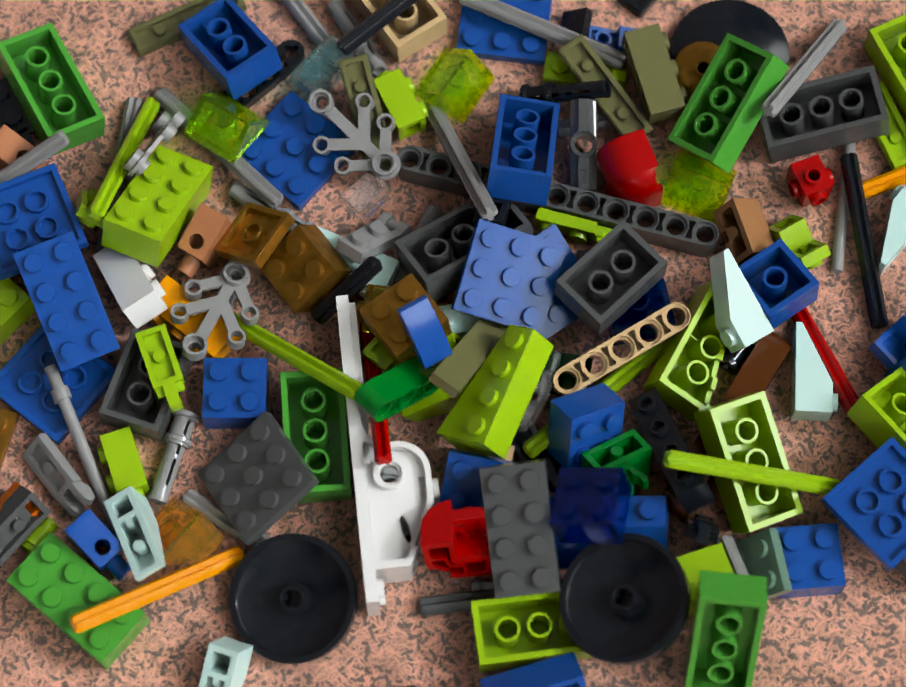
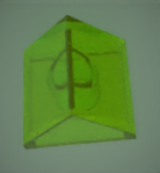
[413,48,495,124]
[184,92,269,164]
[661,151,738,225]

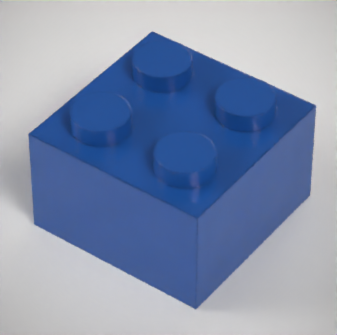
[739,238,819,329]
[202,358,269,429]
[547,383,625,471]
[776,523,846,599]

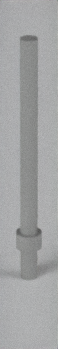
[830,142,856,273]
[44,364,119,541]

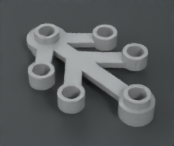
[308,89,401,180]
[123,110,186,182]
[170,262,259,361]

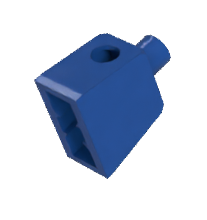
[65,508,131,581]

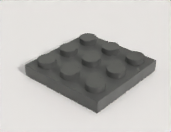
[198,411,319,546]

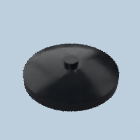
[670,0,789,80]
[229,533,358,664]
[559,533,691,666]

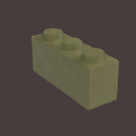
[621,23,688,124]

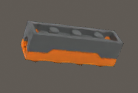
[0,481,51,567]

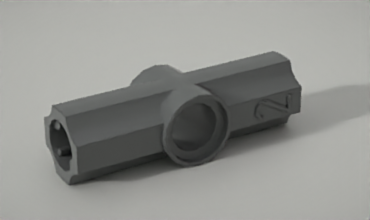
[570,98,597,191]

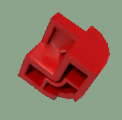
[596,129,663,207]
[420,499,492,578]

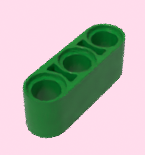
[354,356,439,422]

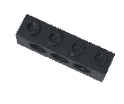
[628,387,716,515]

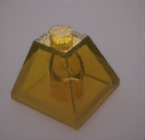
[155,497,225,565]

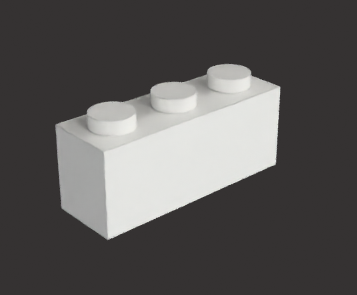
[93,247,168,329]

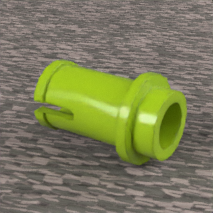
[20,517,59,555]

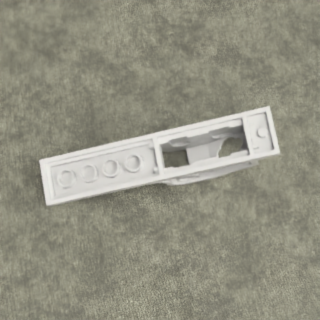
[336,295,440,617]

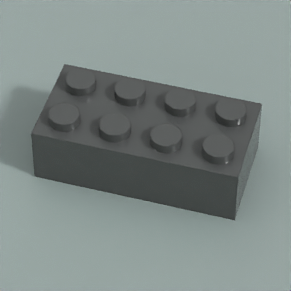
[760,65,890,163]
[394,197,533,302]
[479,459,561,599]

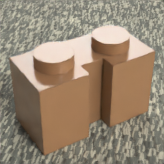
[713,198,774,266]

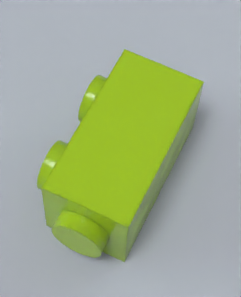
[374,68,429,141]
[97,426,151,496]

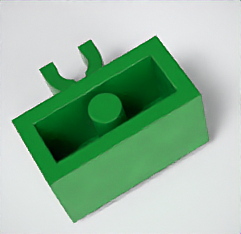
[580,429,652,497]

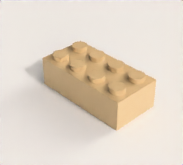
[351,0,447,64]

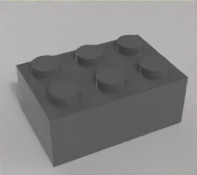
[554,220,668,337]
[98,327,194,442]

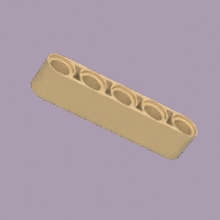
[551,302,691,396]

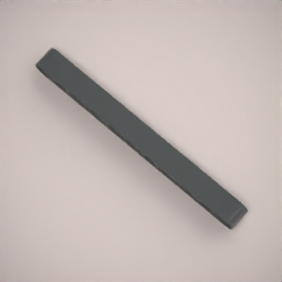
[397,146,719,257]

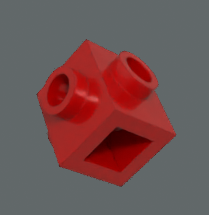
[786,154,834,207]

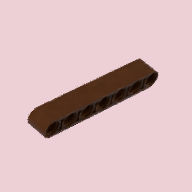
[661,332,793,520]

